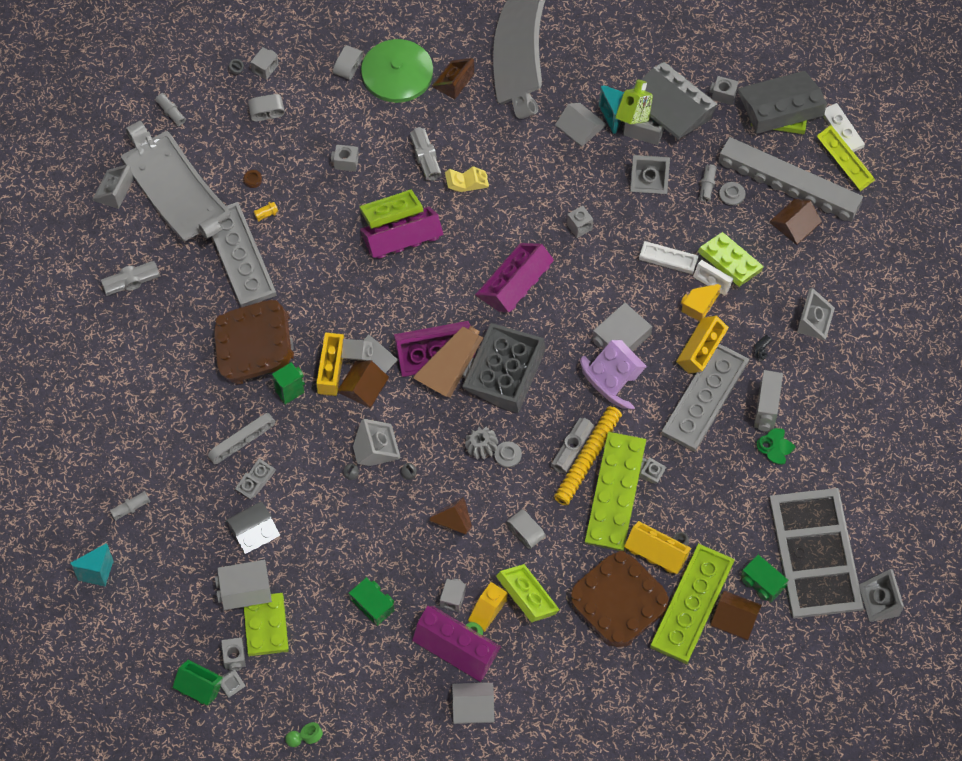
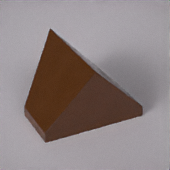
[429,497,472,534]

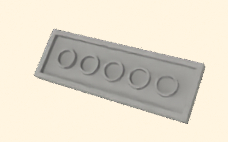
[212,202,277,307]
[661,344,749,452]

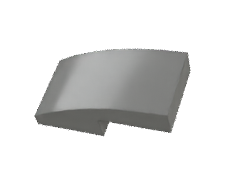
[364,334,398,373]
[639,457,666,484]
[235,458,276,500]

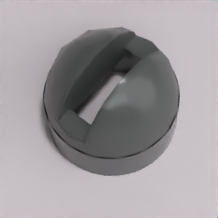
[229,59,244,75]
[343,463,359,480]
[401,463,417,480]
[673,532,689,546]

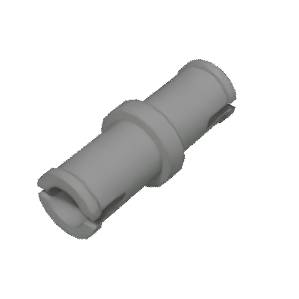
[155,93,186,126]
[699,164,717,202]
[110,491,150,521]

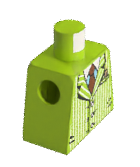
[616,80,653,124]

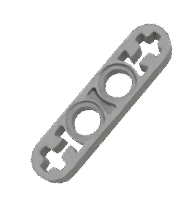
[208,413,275,464]

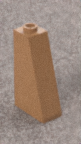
[414,326,483,398]

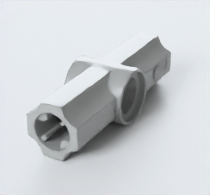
[410,127,441,181]
[101,261,160,296]
[551,418,594,474]

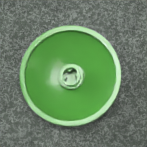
[362,39,433,103]

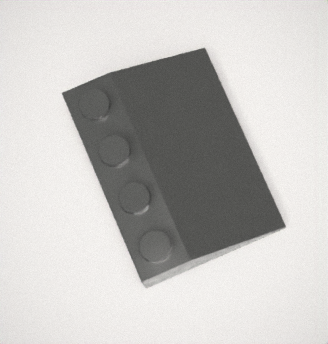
[631,62,718,139]
[737,71,827,134]
[463,323,546,413]

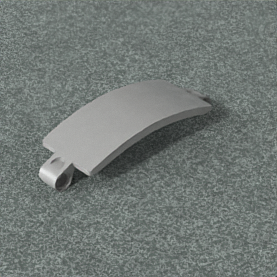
[493,0,545,119]
[121,120,231,241]

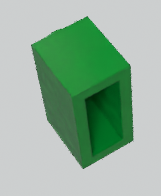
[272,362,305,405]
[741,554,789,603]
[349,577,395,626]
[172,660,223,706]

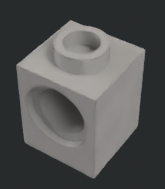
[250,47,279,80]
[710,76,739,105]
[331,145,359,172]
[567,206,593,238]
[341,339,373,361]
[440,579,466,612]
[221,637,246,671]

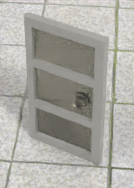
[769,488,864,619]

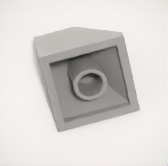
[353,419,401,466]

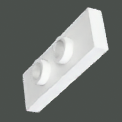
[823,103,865,152]
[639,241,698,274]

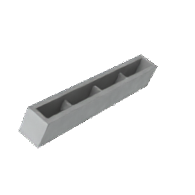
[719,137,863,222]

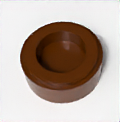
[243,170,262,188]

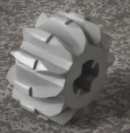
[465,426,498,460]

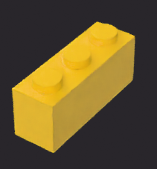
[676,316,729,374]
[317,333,345,396]
[624,521,691,574]

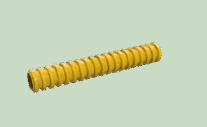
[554,406,622,505]

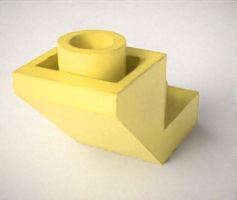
[445,167,489,192]

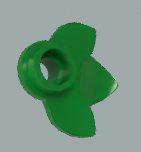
[757,428,796,465]

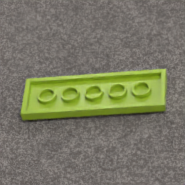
[585,432,646,551]
[650,543,735,664]

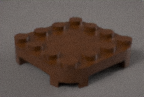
[215,300,294,385]
[571,551,669,647]

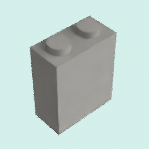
[592,303,652,352]
[754,370,783,432]
[215,560,272,610]

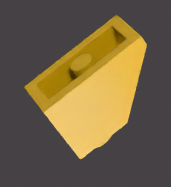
[681,284,721,322]
[468,582,508,632]

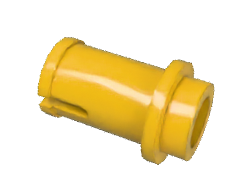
[253,202,278,222]

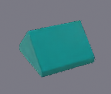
[599,85,624,134]
[71,543,113,586]

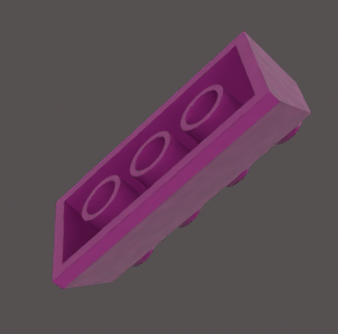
[360,206,444,258]
[475,243,554,313]
[394,321,476,377]
[412,606,501,682]

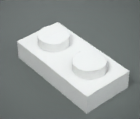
[693,260,733,296]

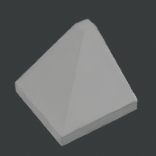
[220,669,245,698]

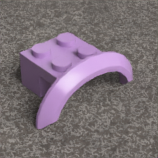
[580,340,647,409]

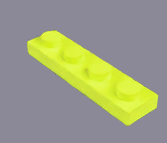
[817,125,875,191]

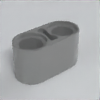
[333,45,364,80]
[248,94,285,122]
[506,509,546,549]

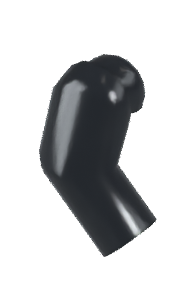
[753,335,772,361]

